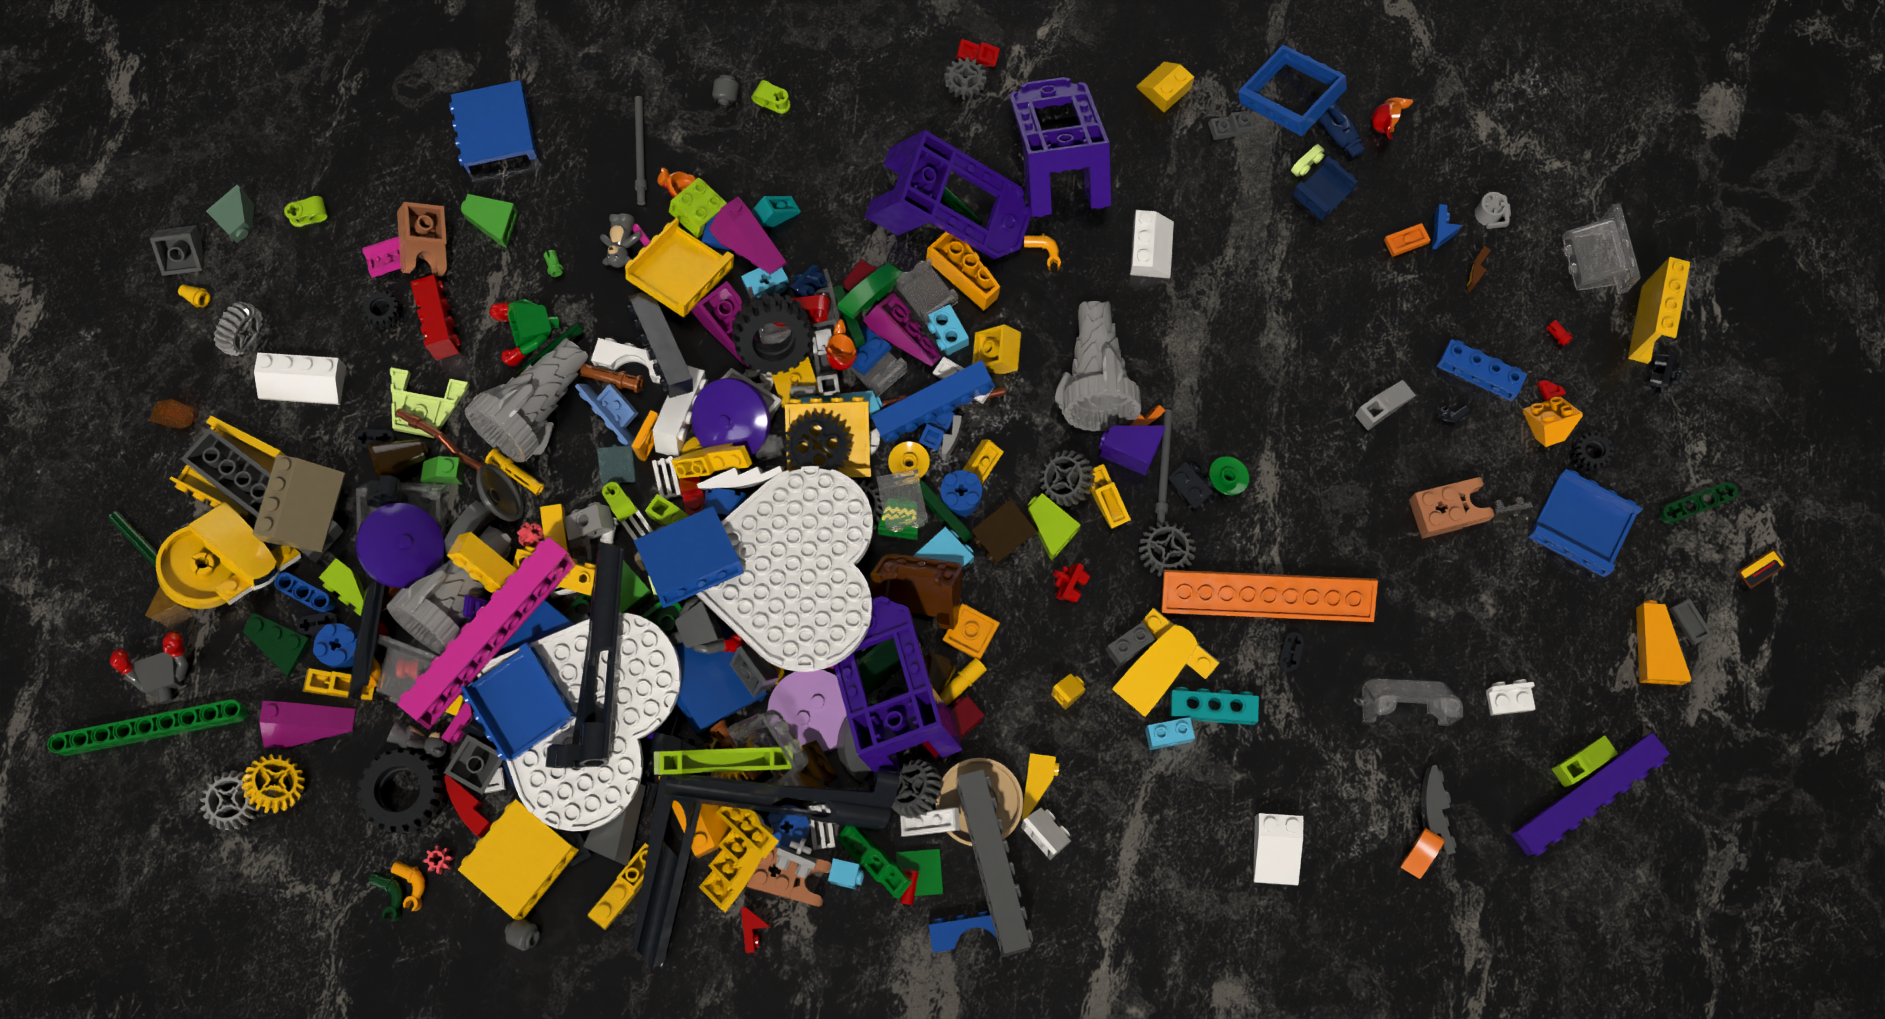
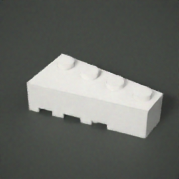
[652,366,708,457]

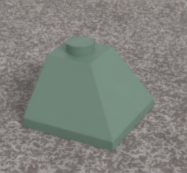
[206,185,255,243]

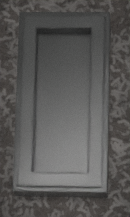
[1669,598,1713,646]

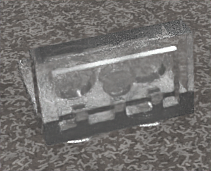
[851,352,907,396]

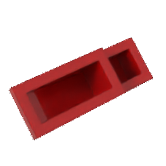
[444,774,492,838]

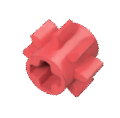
[517,522,544,548]
[423,846,454,874]

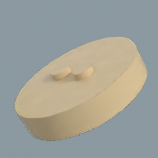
[935,758,1023,846]

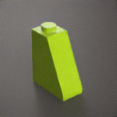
[1028,493,1080,561]

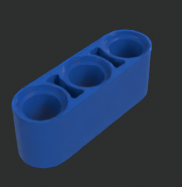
[275,572,336,613]

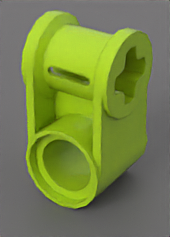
[751,80,791,114]
[284,196,327,227]
[602,482,638,523]

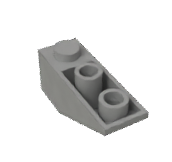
[1355,380,1416,431]

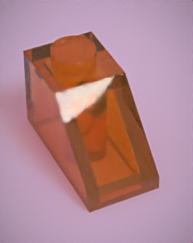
[149,399,195,429]

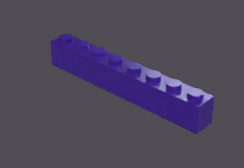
[1511,733,1670,856]

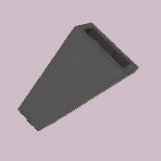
[583,784,646,866]

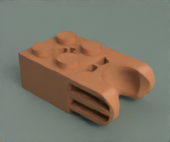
[397,202,447,276]
[1409,477,1495,539]
[747,847,832,907]

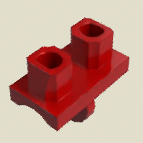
[1053,563,1090,602]

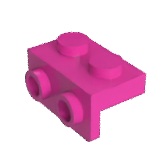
[362,236,401,278]

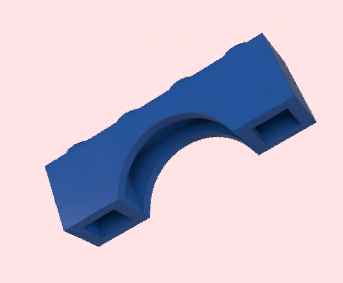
[929,911,996,953]

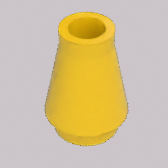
[178,284,210,307]

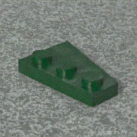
[243,613,311,677]

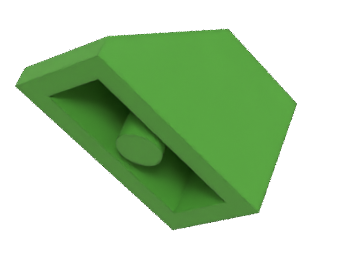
[421,456,466,485]

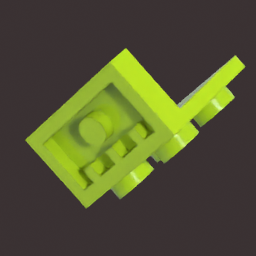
[669,178,727,238]

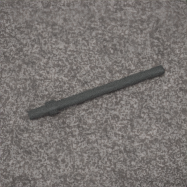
[635,96,647,205]
[1155,409,1172,527]

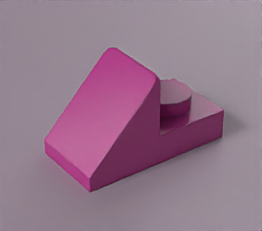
[441,702,474,745]

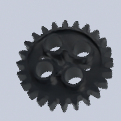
[784,412,851,472]

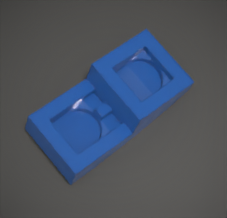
[919,412,956,451]

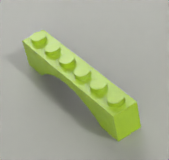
[654,747,792,775]

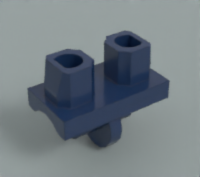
[790,264,827,298]

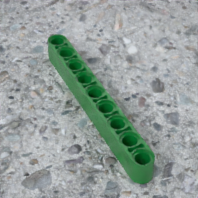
[47,700,248,756]

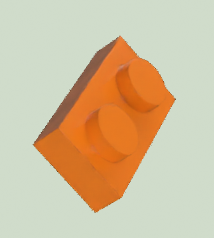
[1384,223,1430,257]

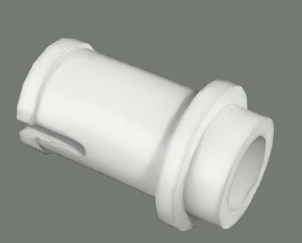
[600,517,619,544]

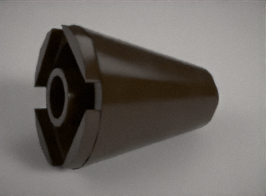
[367,439,429,481]
[922,652,956,696]

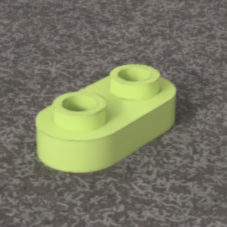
[1291,144,1324,177]

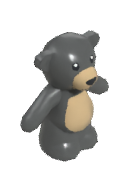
[600,213,642,268]
[387,719,447,759]

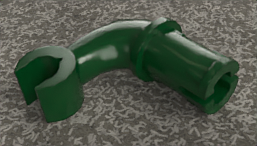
[368,872,403,922]

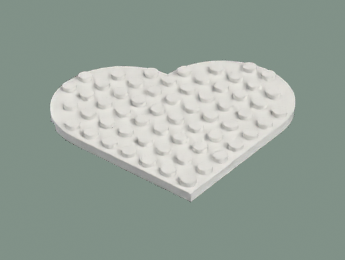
[696,466,873,672]
[477,612,682,831]

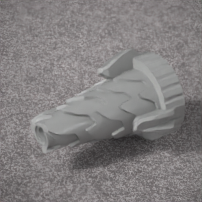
[1055,301,1141,431]
[465,338,588,462]
[387,525,512,655]

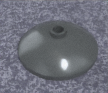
[476,464,524,522]

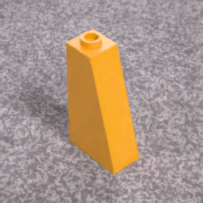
[1636,600,1691,685]

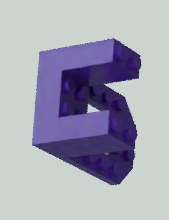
[1009,77,1111,217]
[865,130,1031,259]
[834,596,962,773]

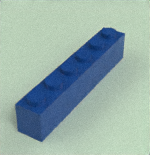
[871,360,995,443]

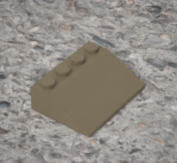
[252,454,346,553]

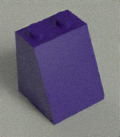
[1099,426,1166,476]

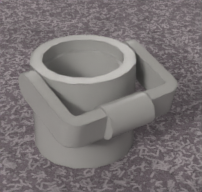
[1475,192,1511,229]

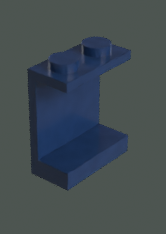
[1293,156,1358,220]

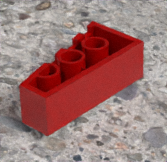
[411,275,461,360]

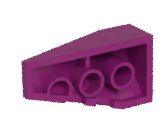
[709,196,787,275]
[691,281,757,369]
[863,293,941,366]
[259,701,357,749]

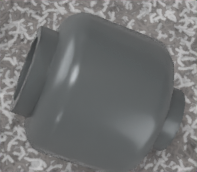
[712,75,739,106]
[505,919,540,951]

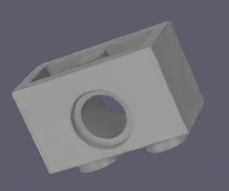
[564,502,614,543]

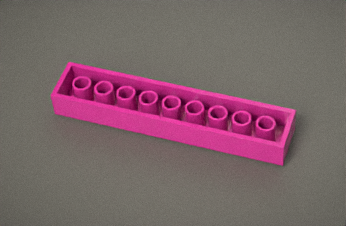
[397,537,576,730]

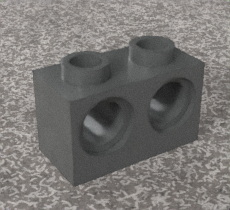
[1106,622,1155,668]

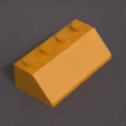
[659,775,732,858]

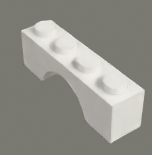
[591,338,661,384]

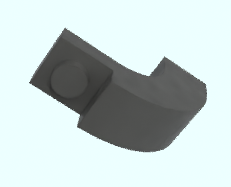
[812,328,840,397]
[443,500,497,561]
[837,703,875,782]

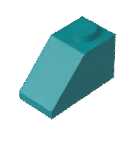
[751,196,801,227]

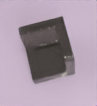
[569,537,596,565]

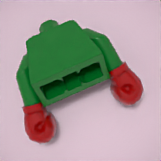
[489,299,559,366]

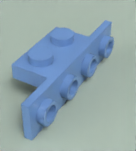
[575,384,638,445]

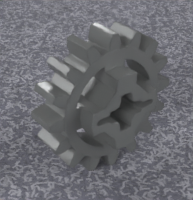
[945,57,987,99]

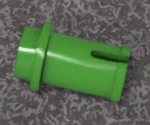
[544,250,563,277]

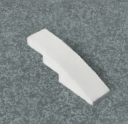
[697,466,785,490]

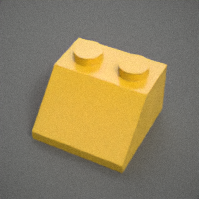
[1137,62,1194,112]
[972,324,1021,374]

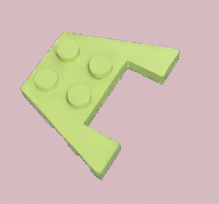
[390,368,469,438]

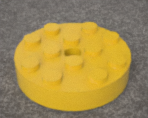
[156,526,235,609]

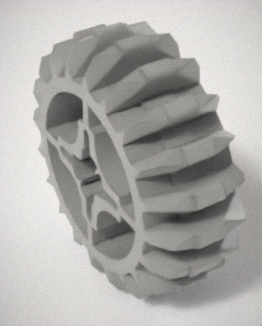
[214,301,263,356]
[200,771,260,830]

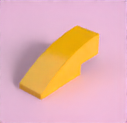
[1089,464,1131,529]
[540,504,571,556]
[303,668,375,700]

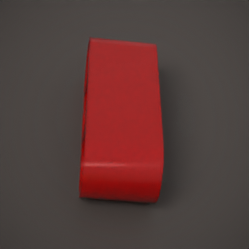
[773,295,831,327]

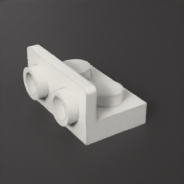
[1486,679,1535,716]

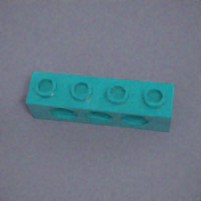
[1169,687,1259,725]

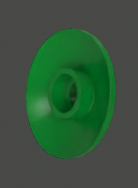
[1209,456,1249,495]

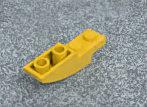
[671,443,752,478]
[588,843,649,930]

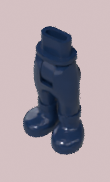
[1307,97,1365,158]

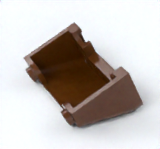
[870,554,963,630]

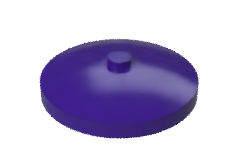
[691,378,771,457]
[356,503,444,588]

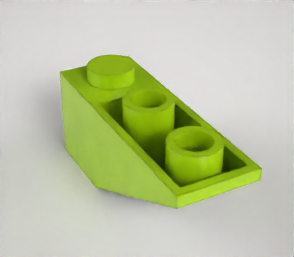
[645,494,689,526]
[319,558,365,616]
[1552,735,1618,787]

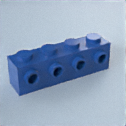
[1436,339,1527,401]

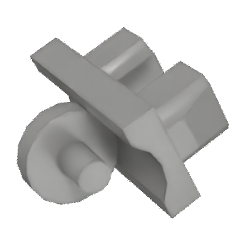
[776,838,817,879]

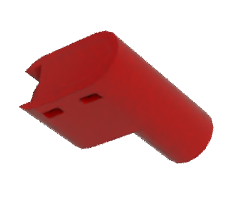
[900,869,919,905]

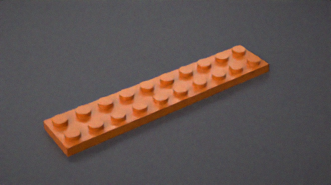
[1161,570,1378,622]

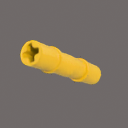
[940,658,987,706]

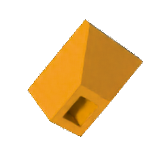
[1523,396,1583,447]

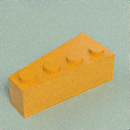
[926,232,1000,310]

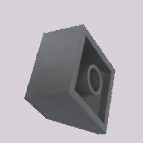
[150,225,203,276]
[729,645,779,698]
[444,734,503,795]

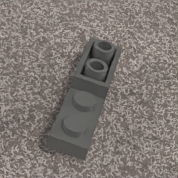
[1421,765,1456,857]

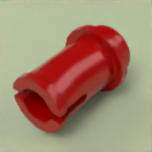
[1546,320,1573,346]

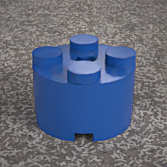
[940,470,982,517]
[703,488,747,520]
[313,623,358,670]
[767,805,811,851]

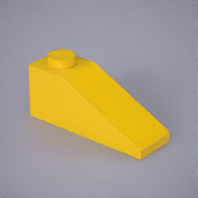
[1021,753,1059,821]

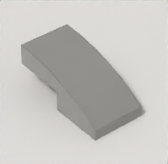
[942,415,962,460]

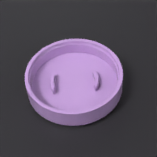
[767,670,847,754]

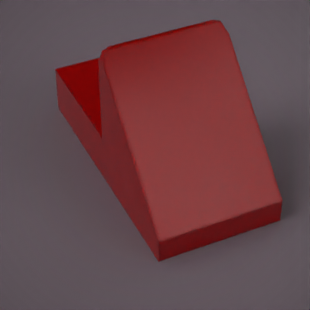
[679,476,705,516]
[741,907,772,954]

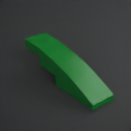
[837,263,904,319]
[837,826,912,899]

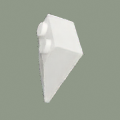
[1021,808,1071,860]
[1254,813,1303,885]

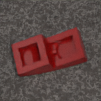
[955,39,1000,67]

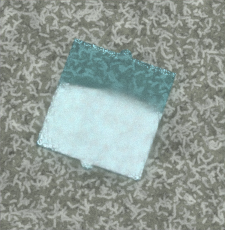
[597,444,636,484]

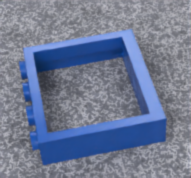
[1238,45,1347,136]

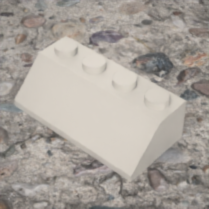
[254,353,346,405]

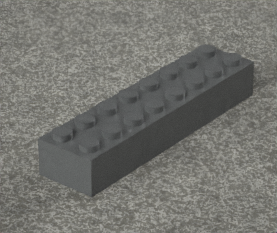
[181,428,344,563]
[956,770,1033,957]

